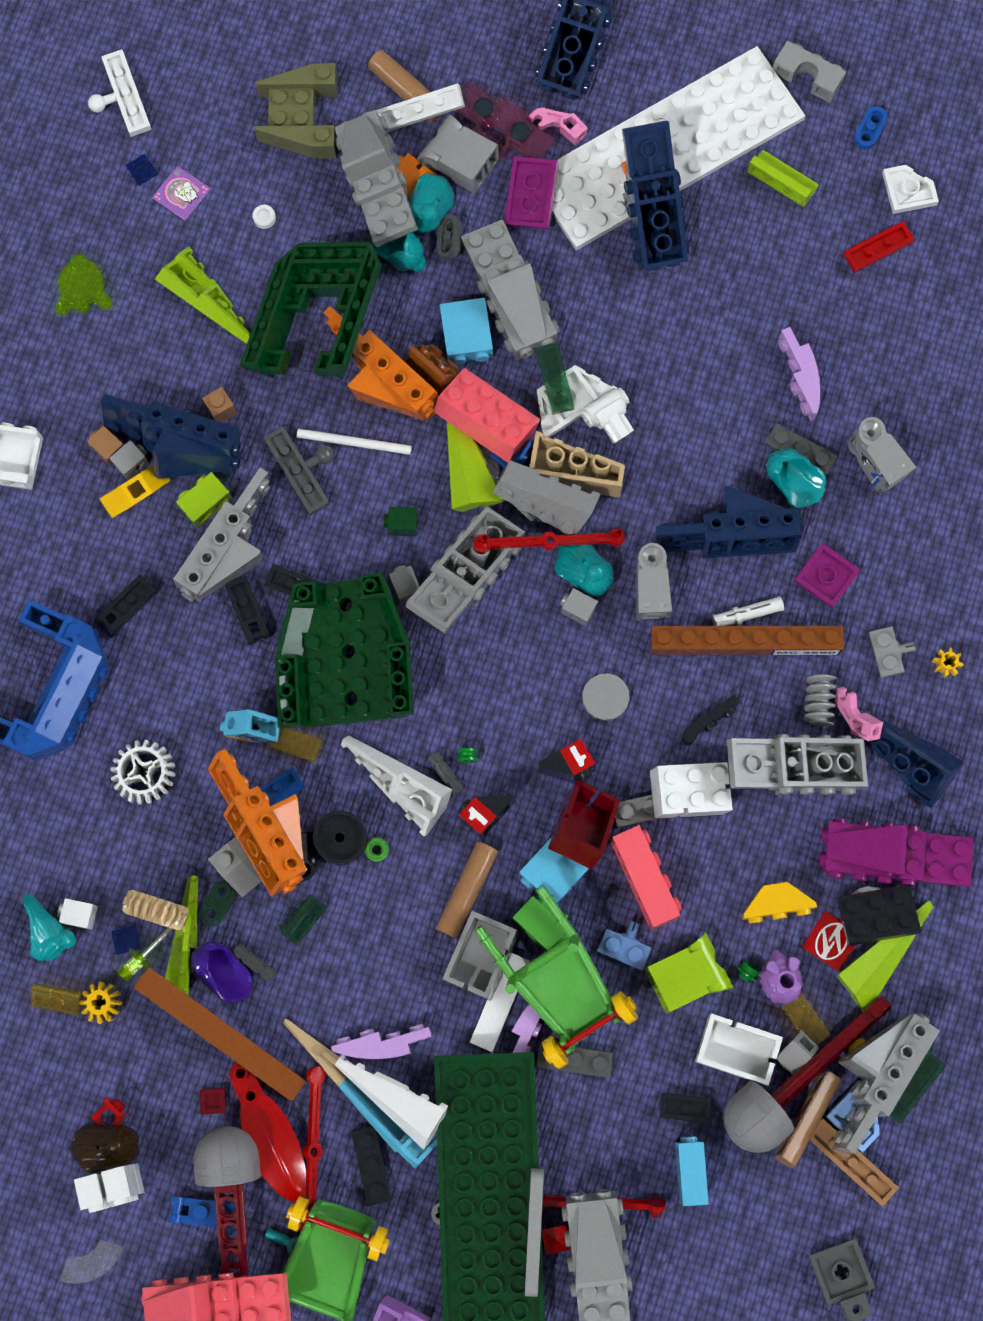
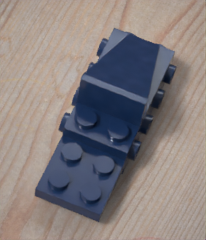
[535,0,613,101]
[622,120,689,271]
[101,394,241,479]
[654,486,804,558]

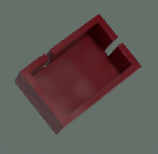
[548,779,621,870]

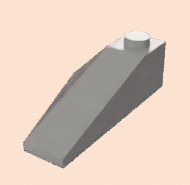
[208,814,302,897]

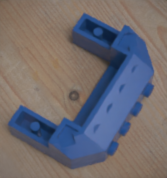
[0,600,109,761]

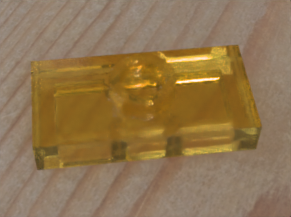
[270,728,324,763]
[31,983,81,1016]
[782,994,831,1045]

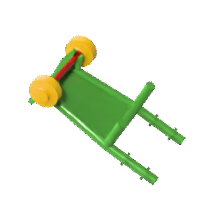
[474,885,638,1069]
[281,1196,390,1321]

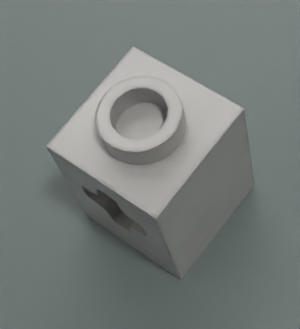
[109,440,149,480]
[389,565,420,605]
[560,588,598,627]
[777,1030,819,1075]

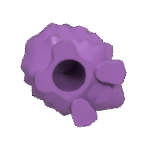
[759,950,803,1005]

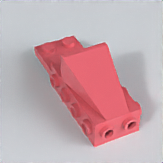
[141,1272,291,1321]

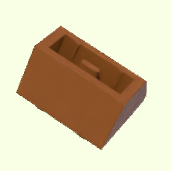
[406,344,460,396]

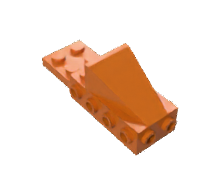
[323,306,438,422]
[208,748,308,897]

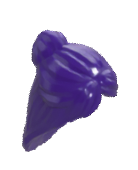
[189,941,253,1003]

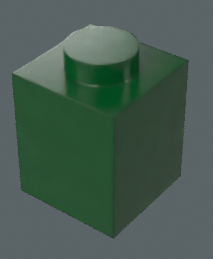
[384,507,418,536]

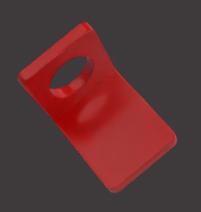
[91,1097,128,1125]

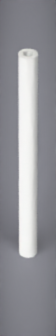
[297,429,412,455]

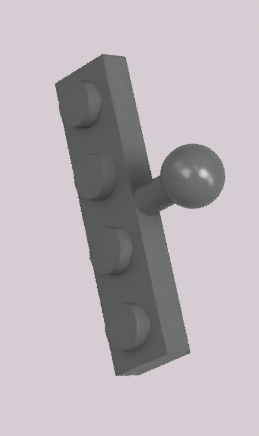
[263,426,334,516]

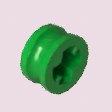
[457,748,478,763]

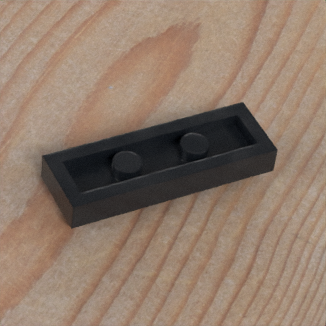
[351,1126,392,1206]

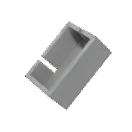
[443,911,519,1001]

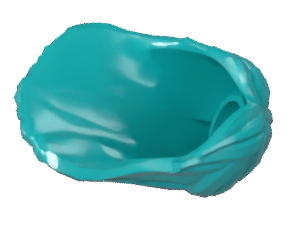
[408,174,455,233]
[371,232,425,272]
[766,448,826,508]
[555,544,614,597]
[23,893,76,961]

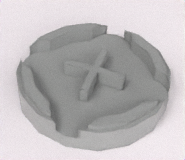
[582,673,630,721]

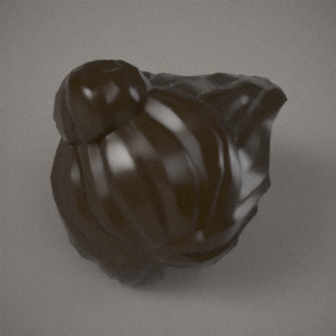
[70,1124,139,1174]

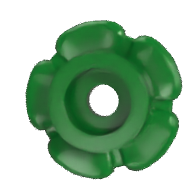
[737,961,760,983]

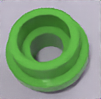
[365,838,389,862]

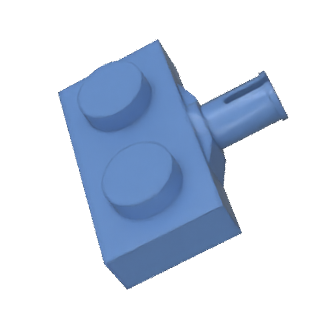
[597,921,651,970]

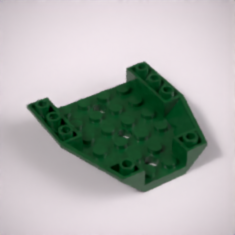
[275,573,414,728]

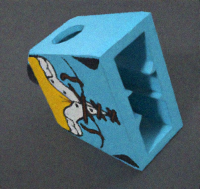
[220,710,279,742]

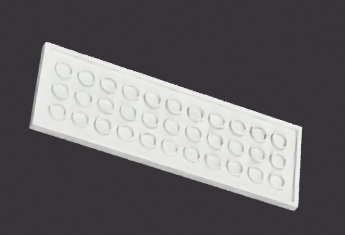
[552,46,805,251]

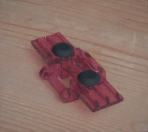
[456,81,555,159]

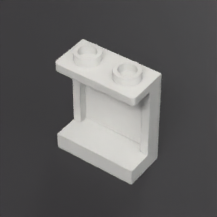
[0,422,43,490]

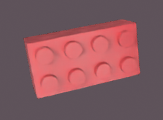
[434,368,540,463]
[611,825,682,931]

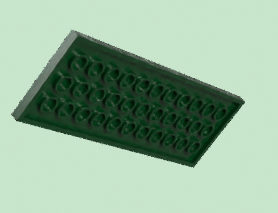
[434,1052,545,1321]

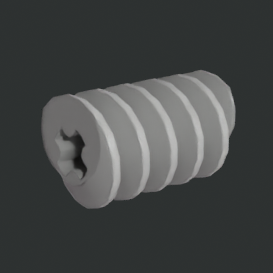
[803,674,837,727]

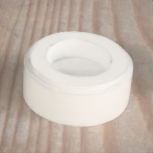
[253,205,276,229]

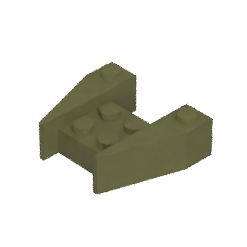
[254,63,338,159]

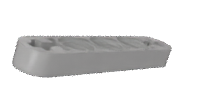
[525,1168,544,1297]

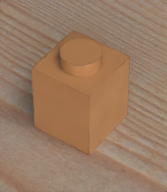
[202,386,237,423]
[87,426,124,466]

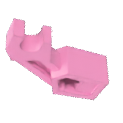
[529,107,588,145]
[835,687,883,741]

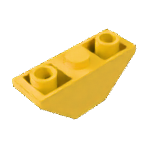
[99,464,171,518]
[741,882,817,924]

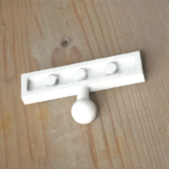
[88,49,152,137]

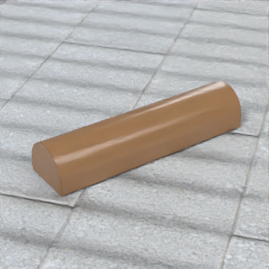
[368,50,443,124]
[435,841,499,939]
[774,1071,842,1168]

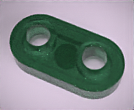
[200,880,237,927]

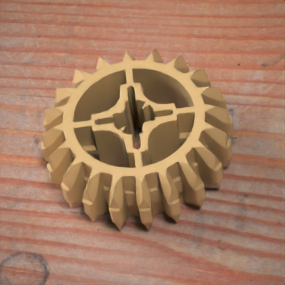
[122,890,189,930]

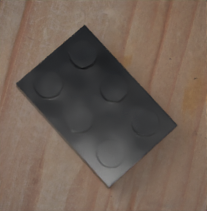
[837,885,921,946]

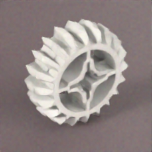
[111,740,176,805]

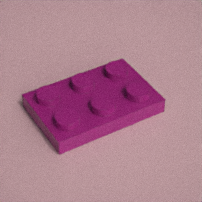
[504,156,559,230]

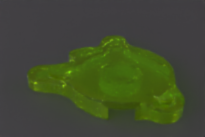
[55,253,113,316]

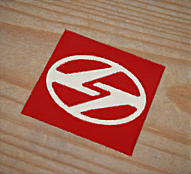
[802,911,856,972]

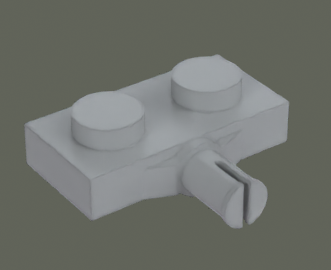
[869,626,916,679]

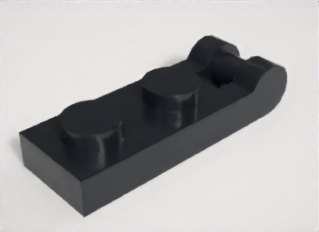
[94,574,157,638]
[225,576,271,646]
[681,695,740,745]

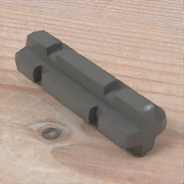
[428,752,463,796]
[232,944,276,981]

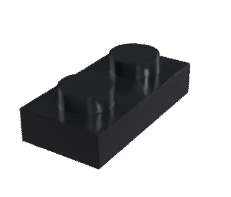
[659,1093,711,1123]

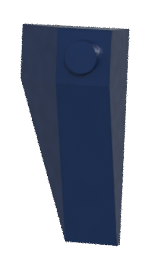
[866,716,964,808]

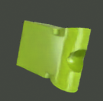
[644,933,734,1014]

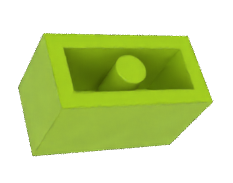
[176,472,233,528]

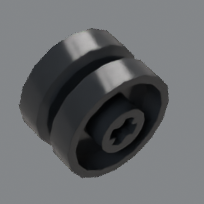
[313,810,367,866]

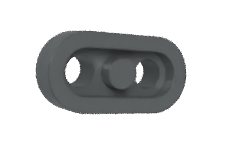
[437,214,462,260]

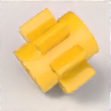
[932,647,964,678]

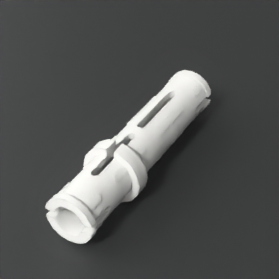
[712,596,784,626]

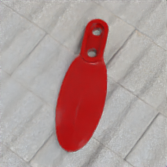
[229,1063,306,1201]

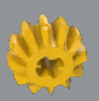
[80,982,123,1024]

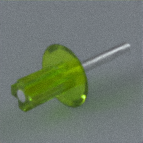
[117,928,172,982]

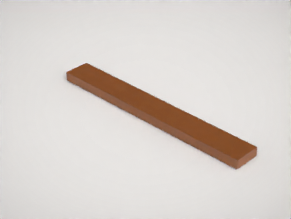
[133,966,307,1102]

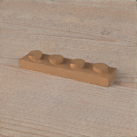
[810,1118,899,1207]

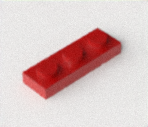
[843,221,915,273]

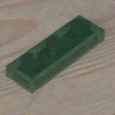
[535,343,575,415]
[890,1050,947,1124]

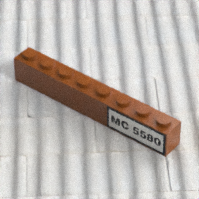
[650,626,844,655]

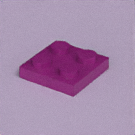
[794,543,861,609]

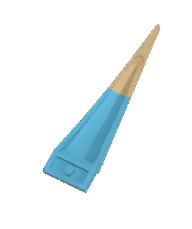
[284,1019,437,1169]

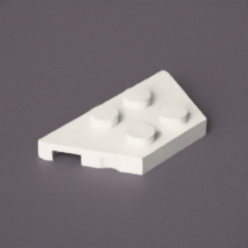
[537,365,618,437]

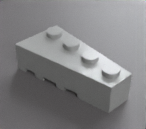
[492,460,600,535]

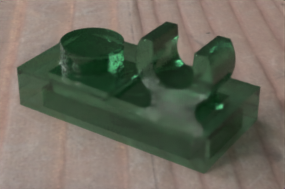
[279,894,328,946]

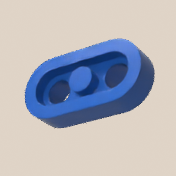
[854,106,887,150]

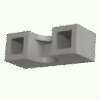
[773,41,846,103]

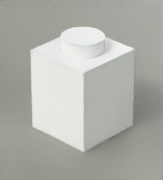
[57,899,98,930]

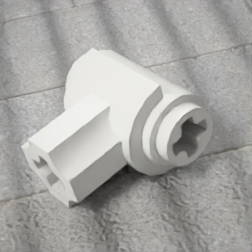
[581,387,634,443]

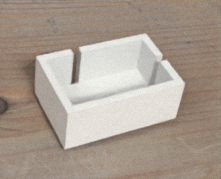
[650,762,733,818]
[695,1014,783,1086]
[74,1163,145,1213]

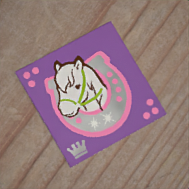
[152,166,211,220]

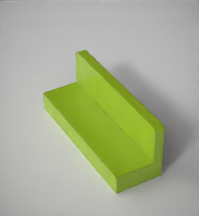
[747,150,818,207]

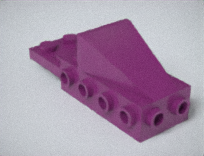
[819,818,974,887]

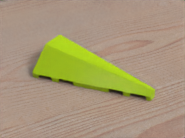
[155,247,251,344]
[447,422,505,512]
[165,876,198,995]
[836,900,933,1012]

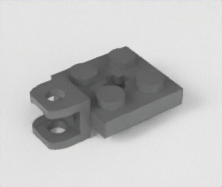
[808,1238,875,1321]

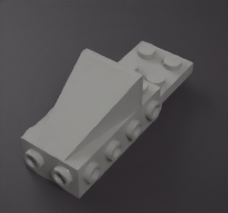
[334,110,418,247]
[461,219,560,361]
[173,468,270,602]
[405,506,525,633]
[727,734,868,795]
[833,1013,940,1154]
[561,1189,632,1321]

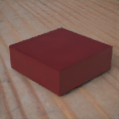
[200,1088,227,1115]

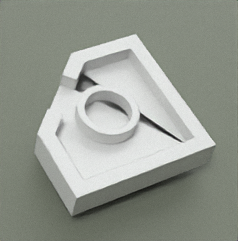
[882,165,939,214]

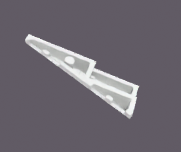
[341,735,452,836]
[335,1055,448,1150]

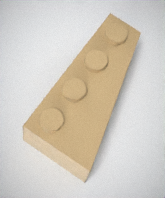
[530,431,625,498]

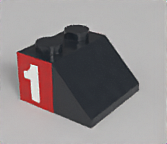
[538,739,595,783]
[459,795,513,840]

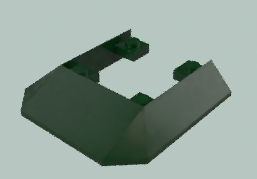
[240,242,382,381]

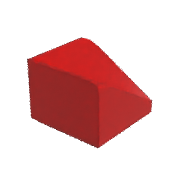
[541,1224,571,1255]

